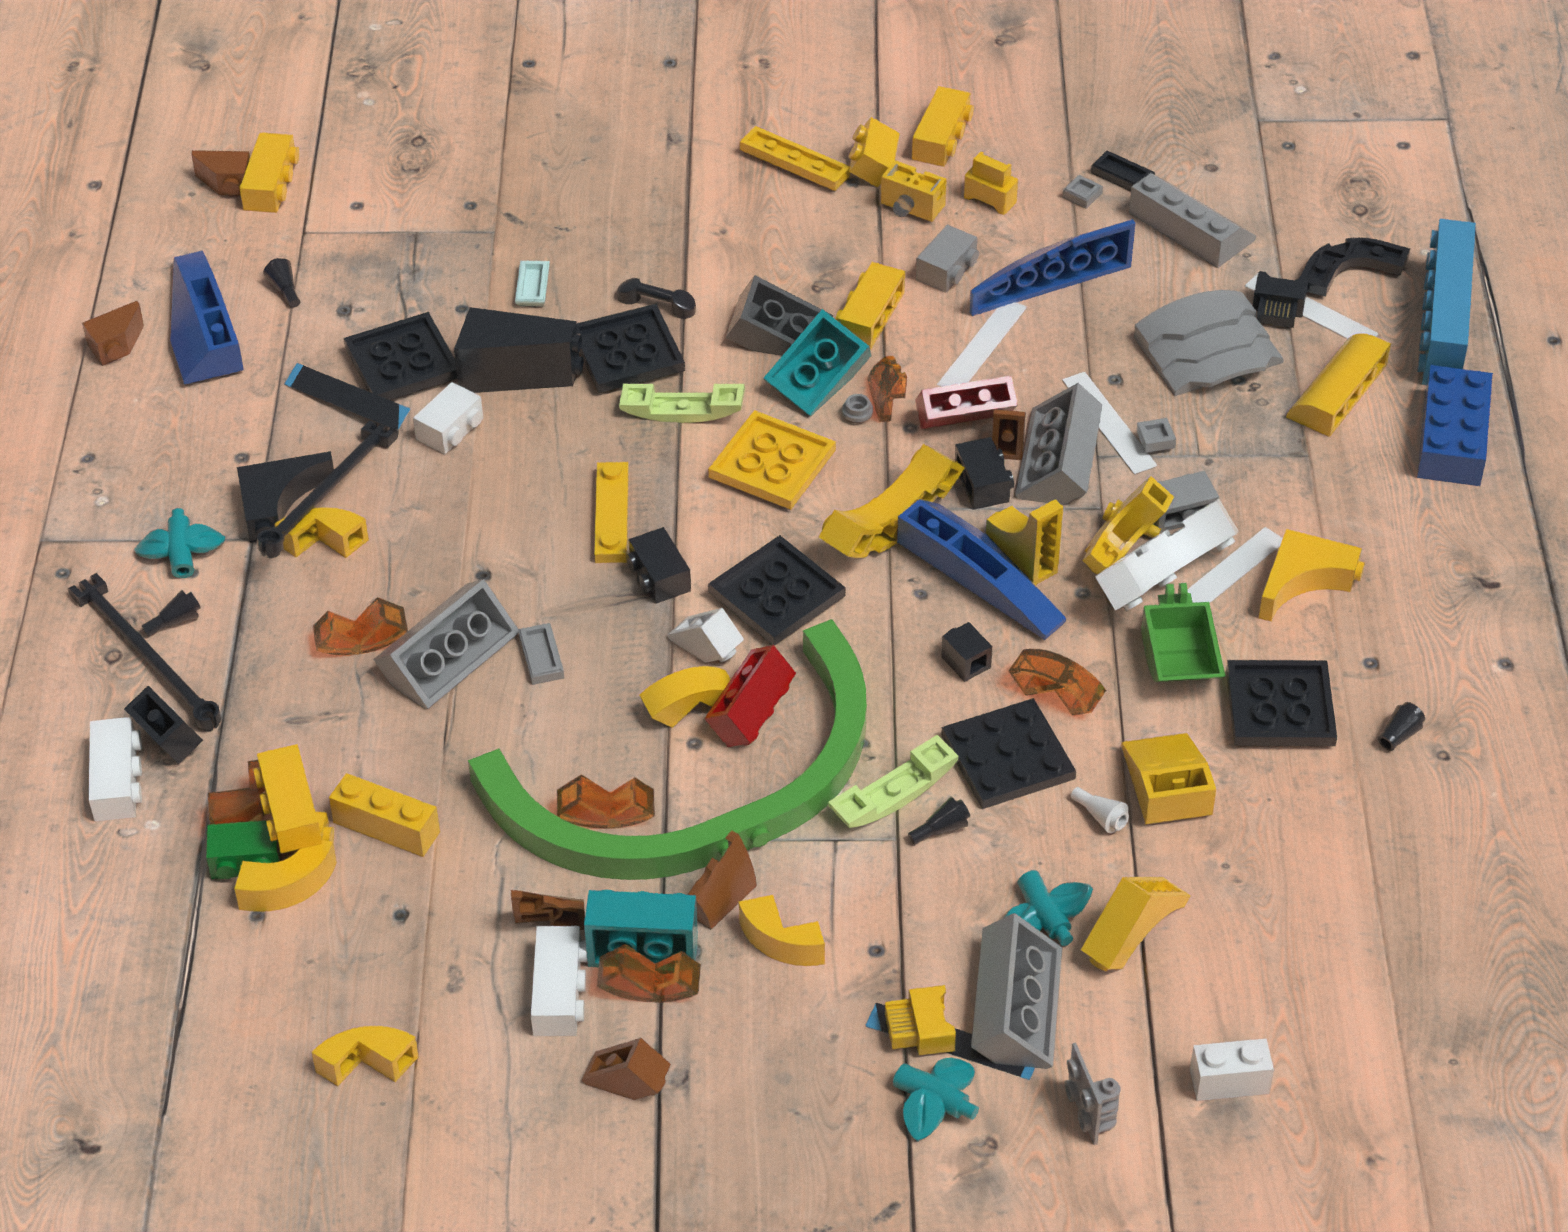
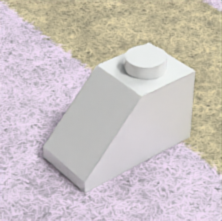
[667,608,744,663]

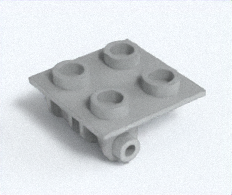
[1065,1043,1121,1145]

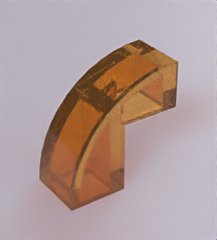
[313,597,408,655]
[1008,649,1107,716]
[208,760,265,825]
[557,774,655,829]
[597,944,701,1003]

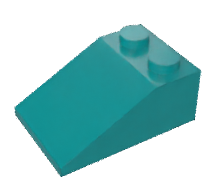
[763,309,871,417]

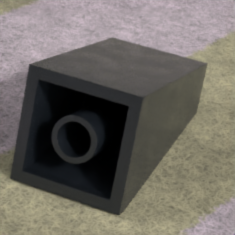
[454,307,584,393]

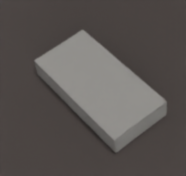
[518,623,564,685]

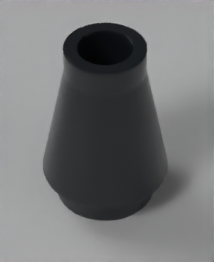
[1378,702,1425,751]

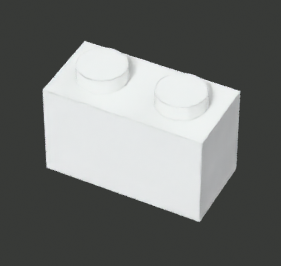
[413,382,483,455]
[1190,1039,1274,1101]

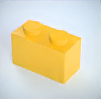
[849,117,900,187]

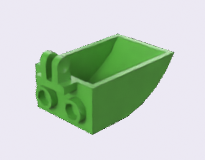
[1141,583,1226,682]

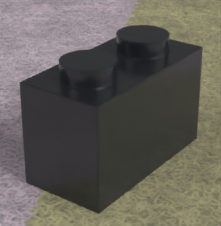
[955,437,1014,510]
[626,527,691,604]
[124,685,203,764]

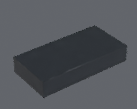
[1091,151,1155,191]

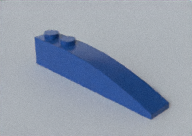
[969,219,1136,316]

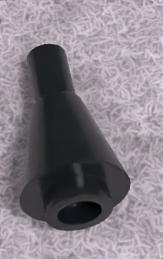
[263,258,301,308]
[141,590,201,637]
[908,797,970,845]

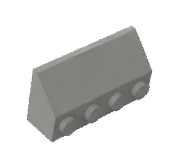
[1129,173,1256,268]
[1015,383,1103,505]
[373,579,518,709]
[971,913,1062,1069]

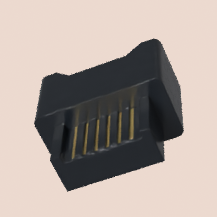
[1252,271,1309,328]

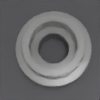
[842,394,873,422]

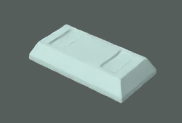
[515,261,550,307]

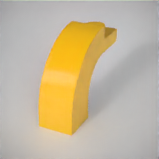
[1082,476,1174,574]
[234,811,337,912]

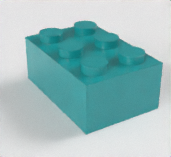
[584,889,698,972]

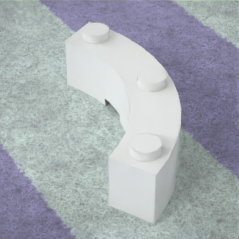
[1095,498,1239,611]

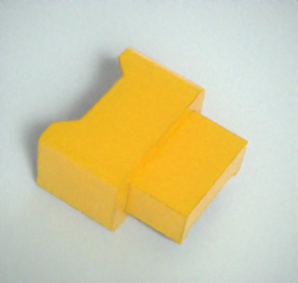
[964,151,1018,215]
[885,985,956,1056]

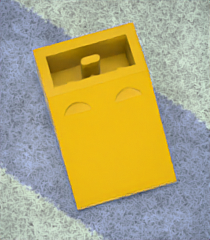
[1121,733,1217,824]

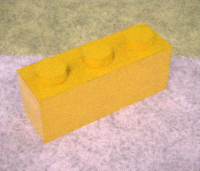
[912,86,974,167]
[240,132,299,213]
[835,262,905,350]
[253,744,322,853]
[329,773,440,857]

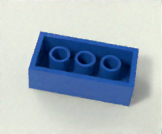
[1417,365,1493,486]

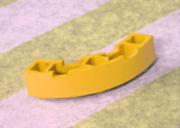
[819,444,965,558]

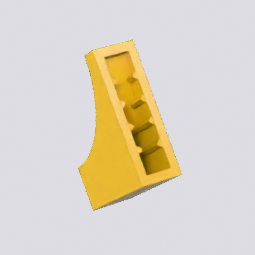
[986,499,1063,585]
[1259,529,1365,621]
[1081,877,1191,971]

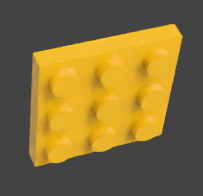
[708,410,836,510]

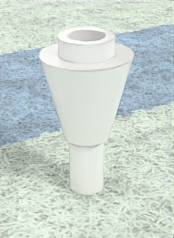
[1071,787,1129,833]

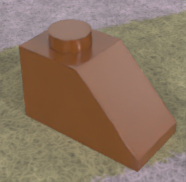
[191,150,250,196]
[82,300,144,366]
[992,409,1026,460]
[581,1038,671,1100]

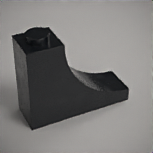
[237,451,334,543]

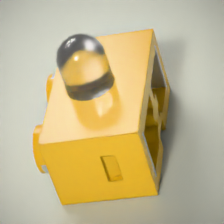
[881,160,947,222]

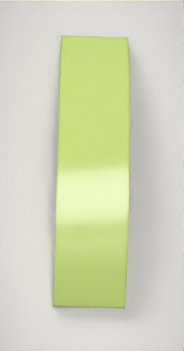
[619,384,745,423]
[828,735,958,828]

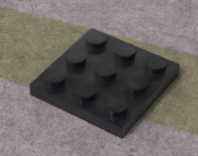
[577,304,685,393]
[344,312,457,400]
[708,535,846,645]
[1226,660,1337,746]
[941,698,1076,809]

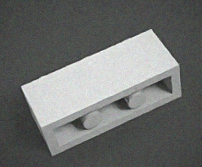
[89,717,142,822]
[531,926,587,1036]

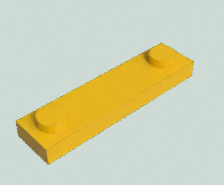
[740,126,851,191]
[595,462,629,563]

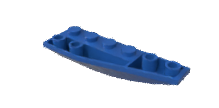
[170,250,244,385]
[897,499,1066,640]

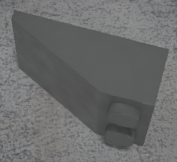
[726,275,834,356]

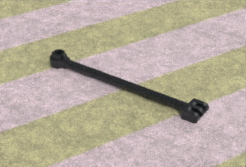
[257,421,399,558]
[68,573,221,731]

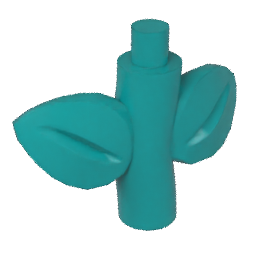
[134,508,225,578]
[1004,870,1093,946]
[893,1058,979,1142]

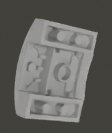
[1134,290,1284,396]

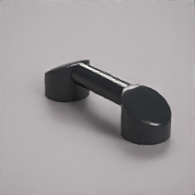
[617,278,696,319]

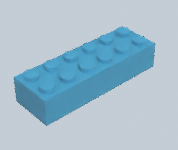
[1417,219,1476,385]

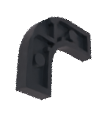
[1300,237,1410,297]

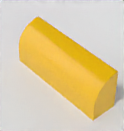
[1286,333,1391,437]

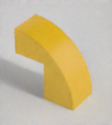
[275,507,369,558]
[639,666,731,728]
[739,895,825,966]
[311,1026,419,1086]

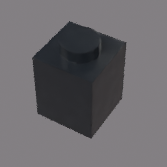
[941,622,993,682]

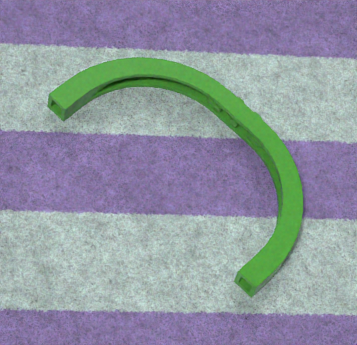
[468,619,867,880]

